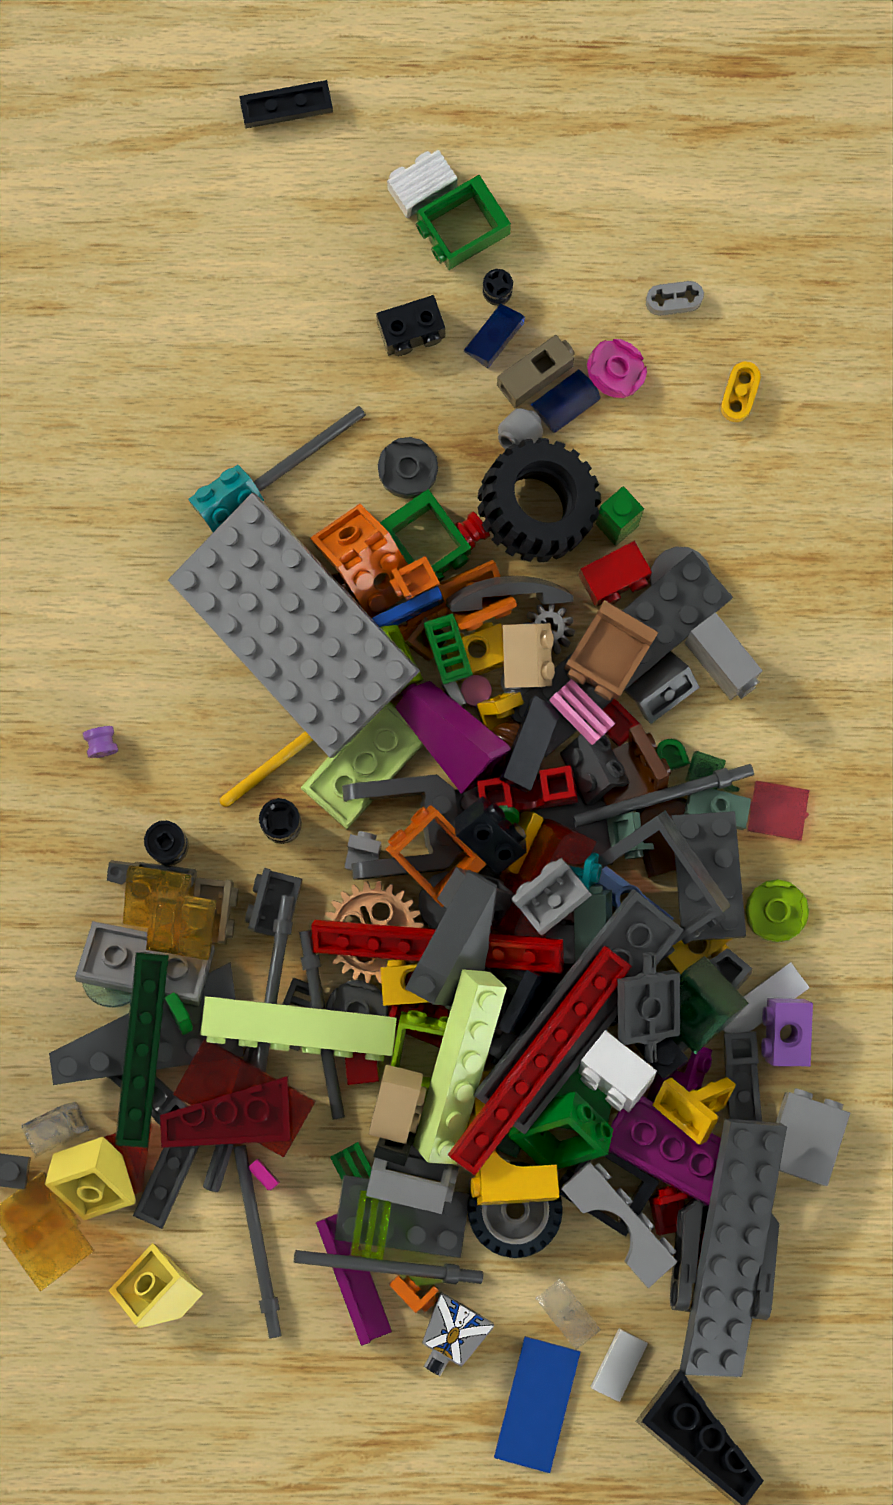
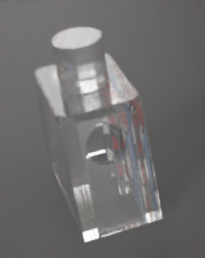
[21,1102,90,1158]

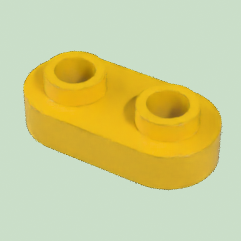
[721,361,761,422]

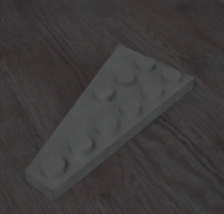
[49,962,244,1085]

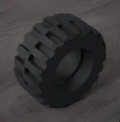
[477,438,601,562]

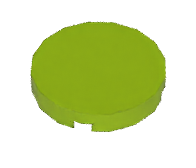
[745,879,809,943]

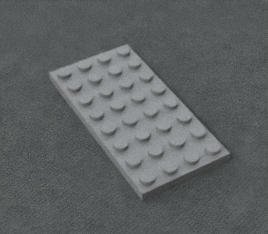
[168,493,420,758]

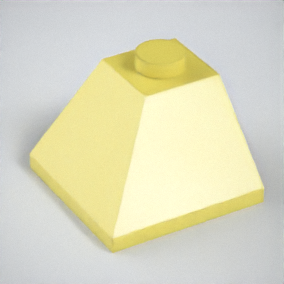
[108,1243,203,1328]

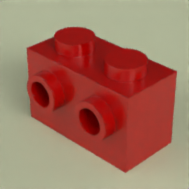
[578,540,652,607]

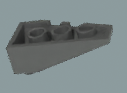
[405,870,498,1006]

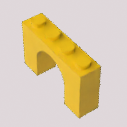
[467,1071,559,1205]

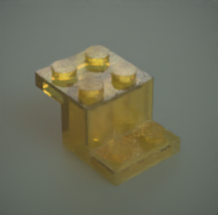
[123,865,216,960]
[0,1172,95,1292]

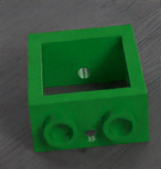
[416,175,511,270]
[380,489,471,582]
[509,1091,613,1170]

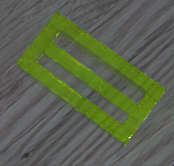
[350,1190,392,1260]

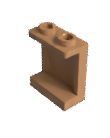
[564,600,659,701]

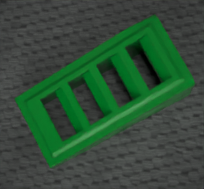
[424,614,473,685]

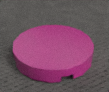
[587,339,647,398]

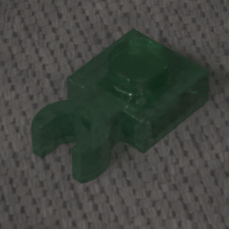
[685,751,740,792]

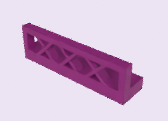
[316,1214,392,1346]

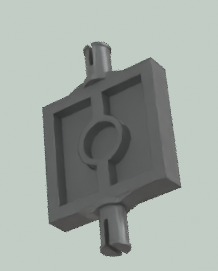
[618,952,680,1063]

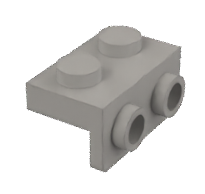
[512,858,592,936]

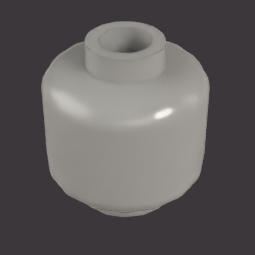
[498,408,543,450]

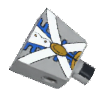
[422,1292,494,1376]

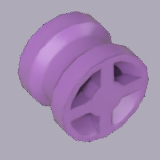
[83,726,118,758]

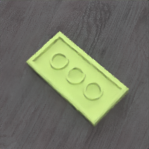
[301,702,424,830]

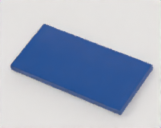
[494,1336,581,1473]

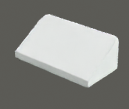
[591,1328,648,1402]

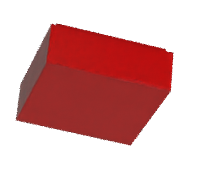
[345,1052,379,1085]

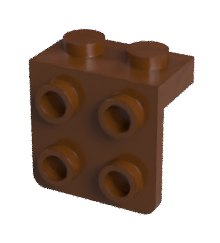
[602,724,671,806]

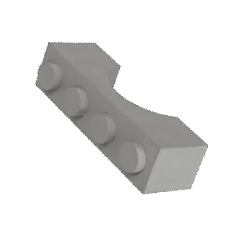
[560,1162,677,1288]

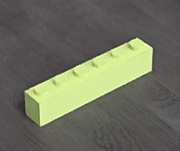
[413,969,507,1165]
[200,996,397,1061]

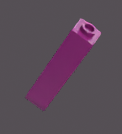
[395,680,511,794]

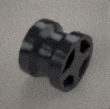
[483,269,513,306]

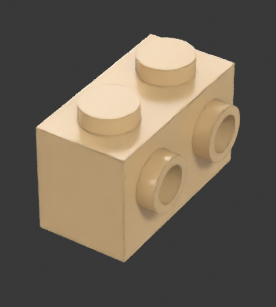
[503,623,555,688]
[368,1065,427,1144]

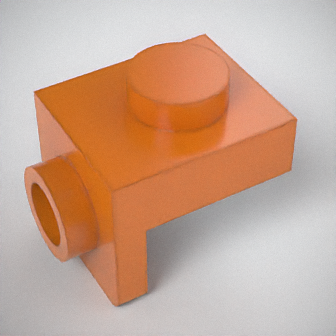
[390,556,441,601]

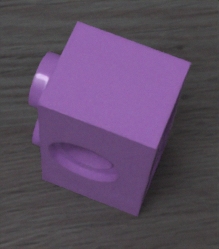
[761,998,813,1067]

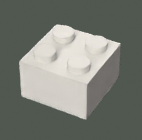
[578,1030,657,1112]

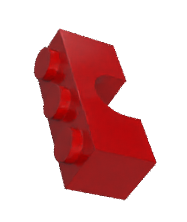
[477,765,578,812]

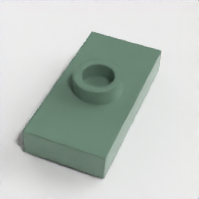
[684,788,751,830]

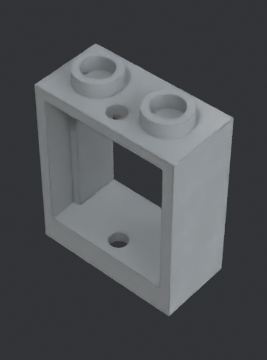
[366,1146,459,1214]

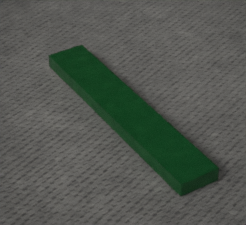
[115,952,169,1148]

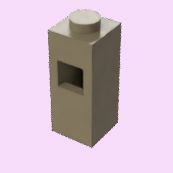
[497,335,575,408]

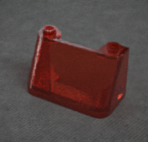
[491,819,597,938]

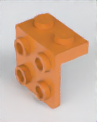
[438,560,517,631]

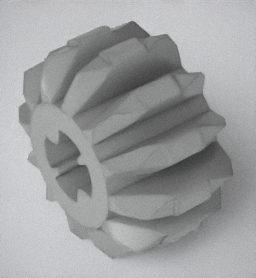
[523,604,575,655]

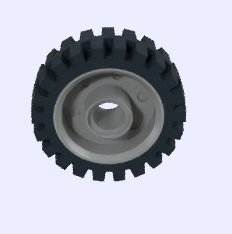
[468,1162,563,1258]

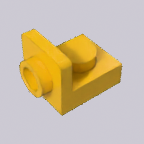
[477,692,524,730]

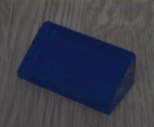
[464,304,525,368]
[531,369,601,433]

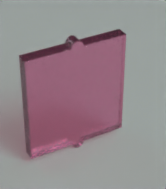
[747,781,809,841]

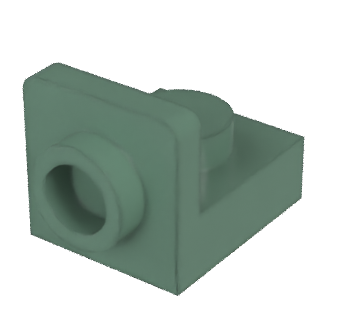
[607,812,654,859]

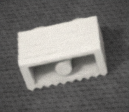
[387,150,458,218]

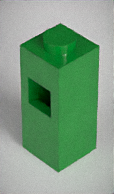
[595,486,644,546]

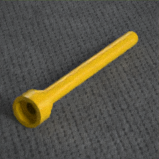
[220,731,313,807]

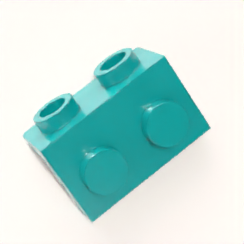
[188,464,264,532]

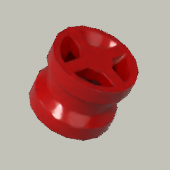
[455,511,490,550]

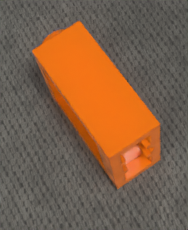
[385,805,486,908]

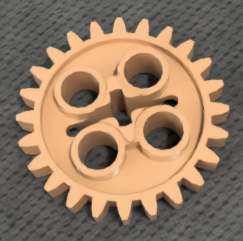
[325,881,424,983]

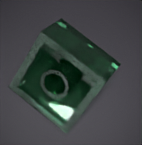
[679,956,749,1054]

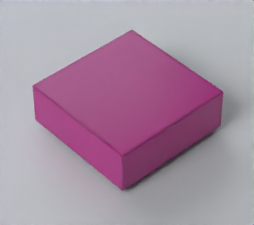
[249,1159,280,1191]

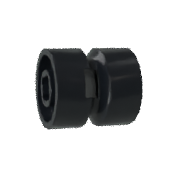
[259,798,302,844]
[144,820,189,866]

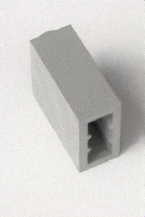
[685,612,762,700]
[776,1088,850,1186]

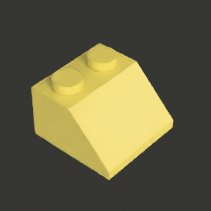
[45,1137,135,1220]

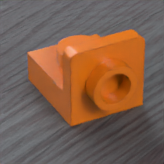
[389,1275,439,1313]

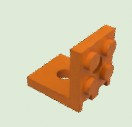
[310,504,408,618]

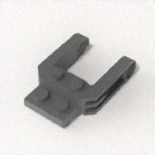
[342,774,480,880]
[670,1198,779,1320]

